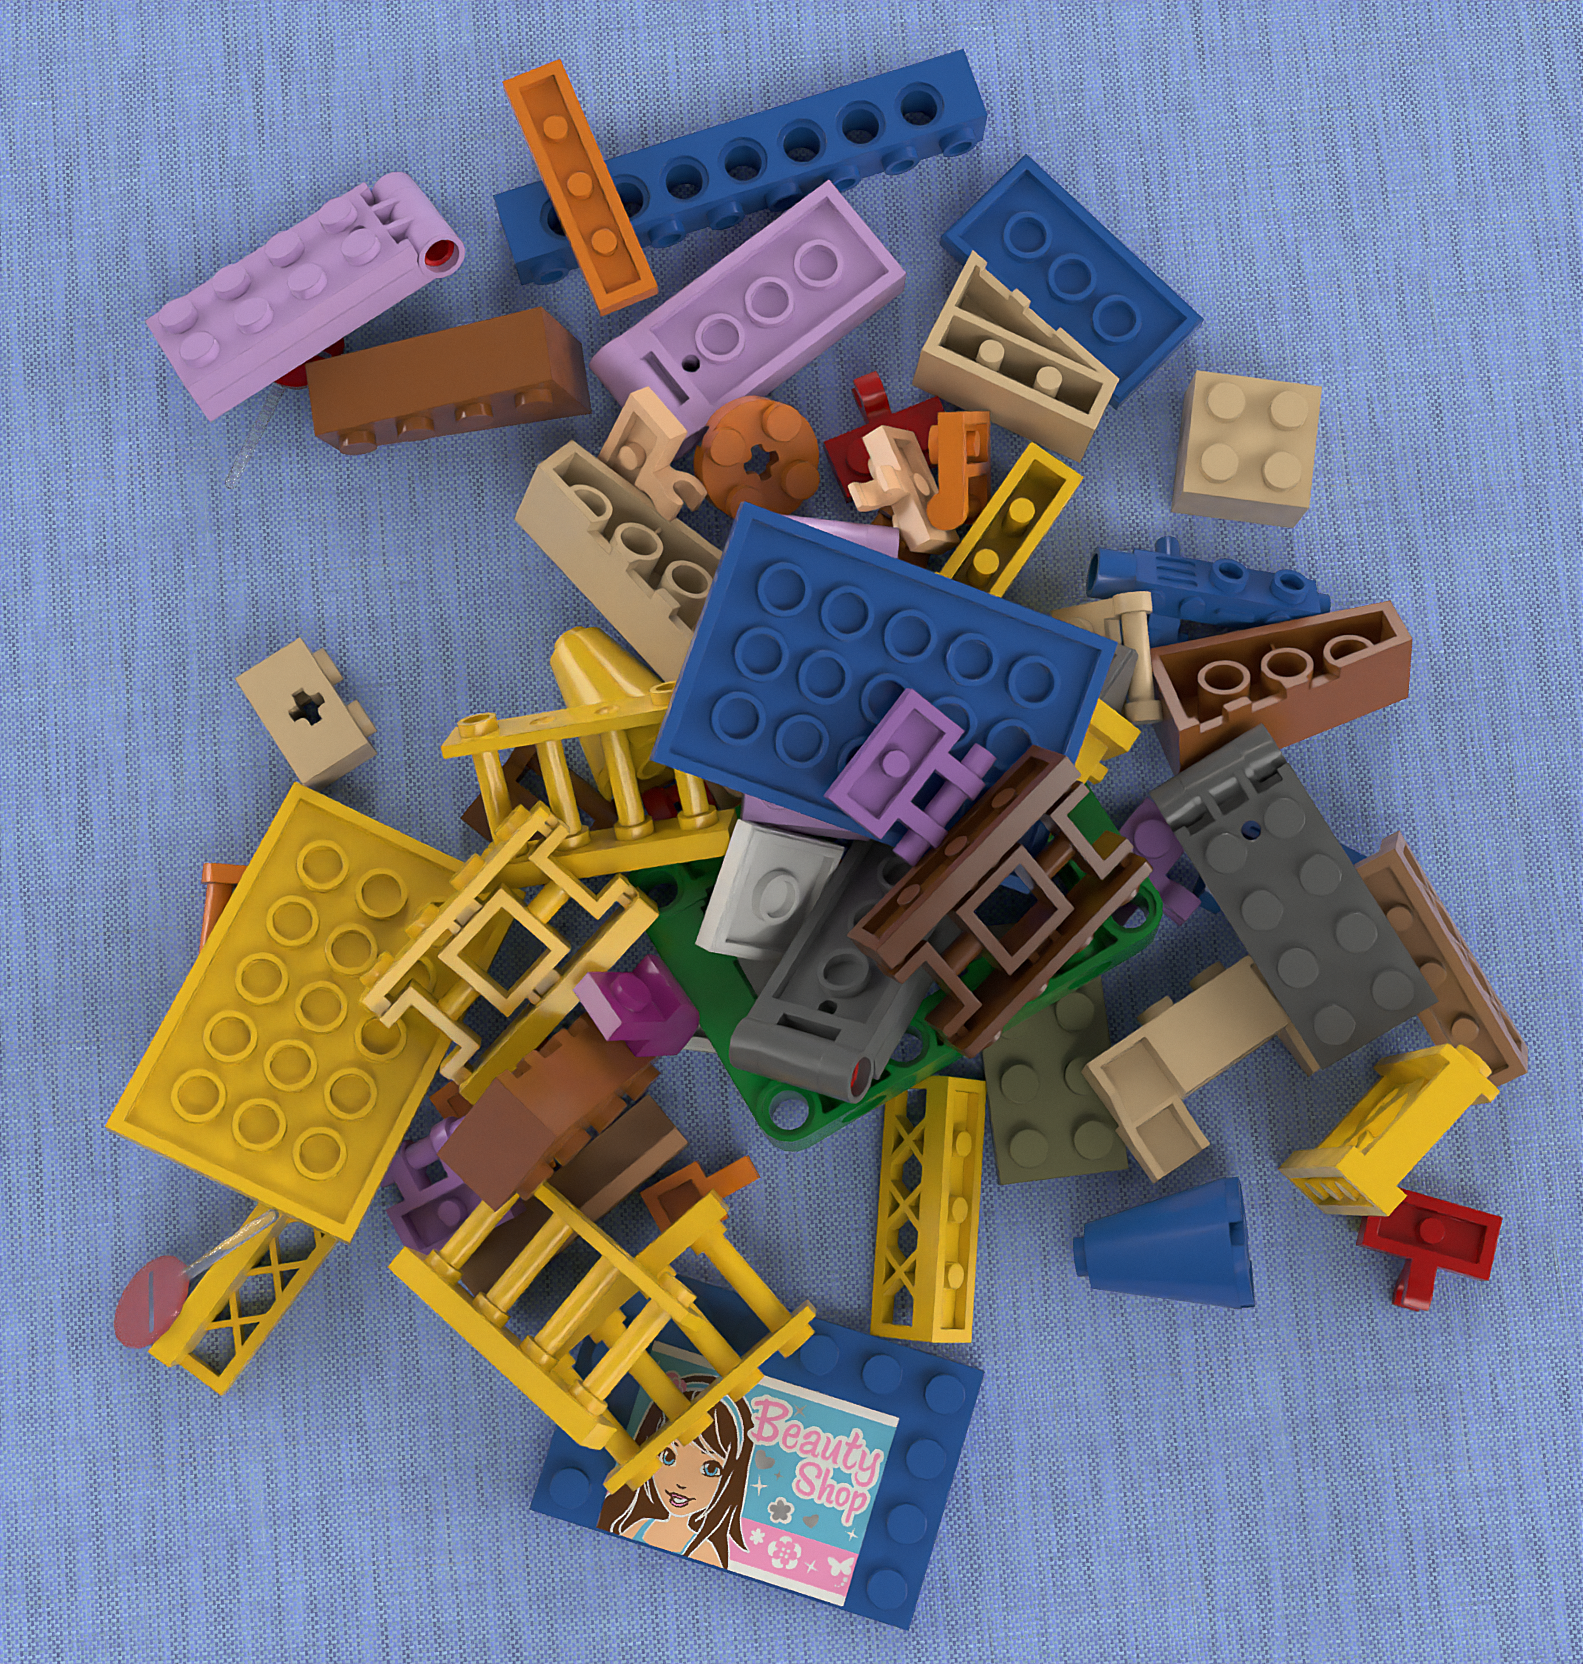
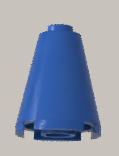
[1073,1176,1255,1310]

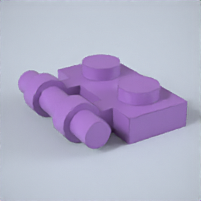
[823,688,996,867]
[380,1115,526,1255]

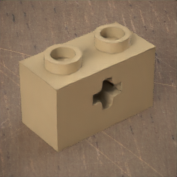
[235,637,378,792]

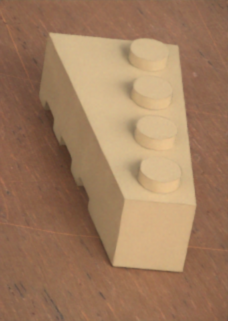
[514,440,723,682]

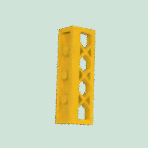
[870,1076,987,1343]
[148,1203,339,1396]

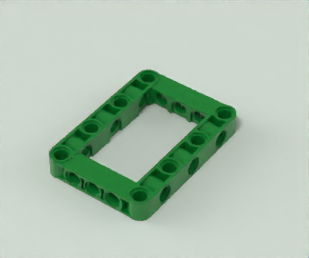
[628,782,1163,1152]

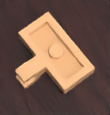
[597,386,707,521]
[848,425,961,555]

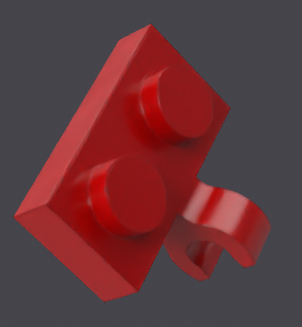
[823,371,945,504]
[1356,1187,1503,1312]

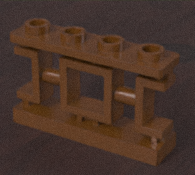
[847,744,1153,1059]

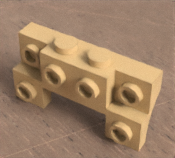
[1081,954,1321,1184]

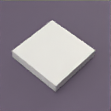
[695,819,845,964]

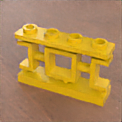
[358,800,659,1106]

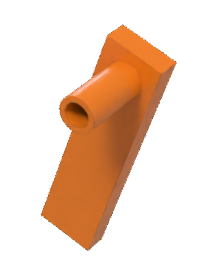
[502,59,658,317]

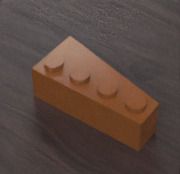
[305,306,592,455]
[1150,600,1413,776]
[436,1012,661,1212]

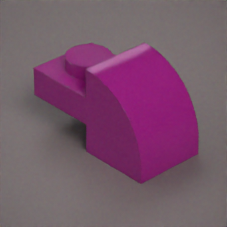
[573,954,700,1057]

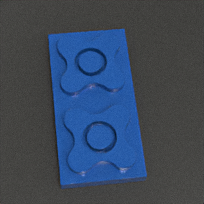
[939,154,1204,410]

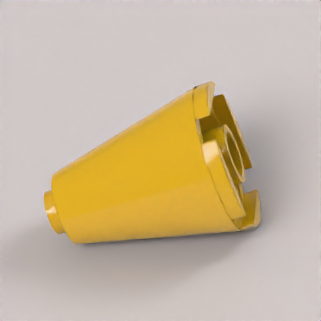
[550,626,676,802]

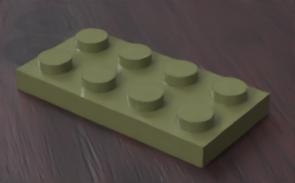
[968,923,1129,1185]

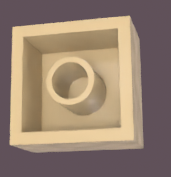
[1171,370,1322,528]

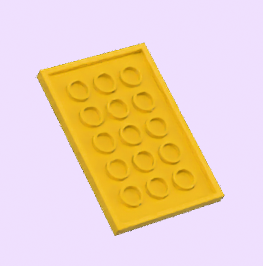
[105,781,526,1246]

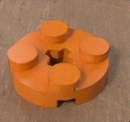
[693,395,820,519]

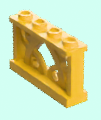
[1278,1043,1500,1217]

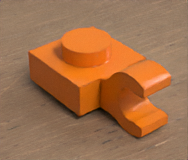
[640,1155,761,1233]

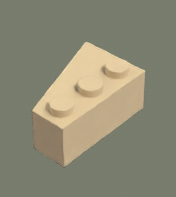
[912,250,1119,463]

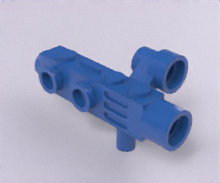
[1086,536,1331,649]

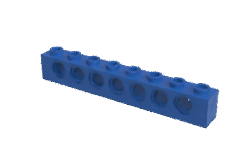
[493,48,988,286]

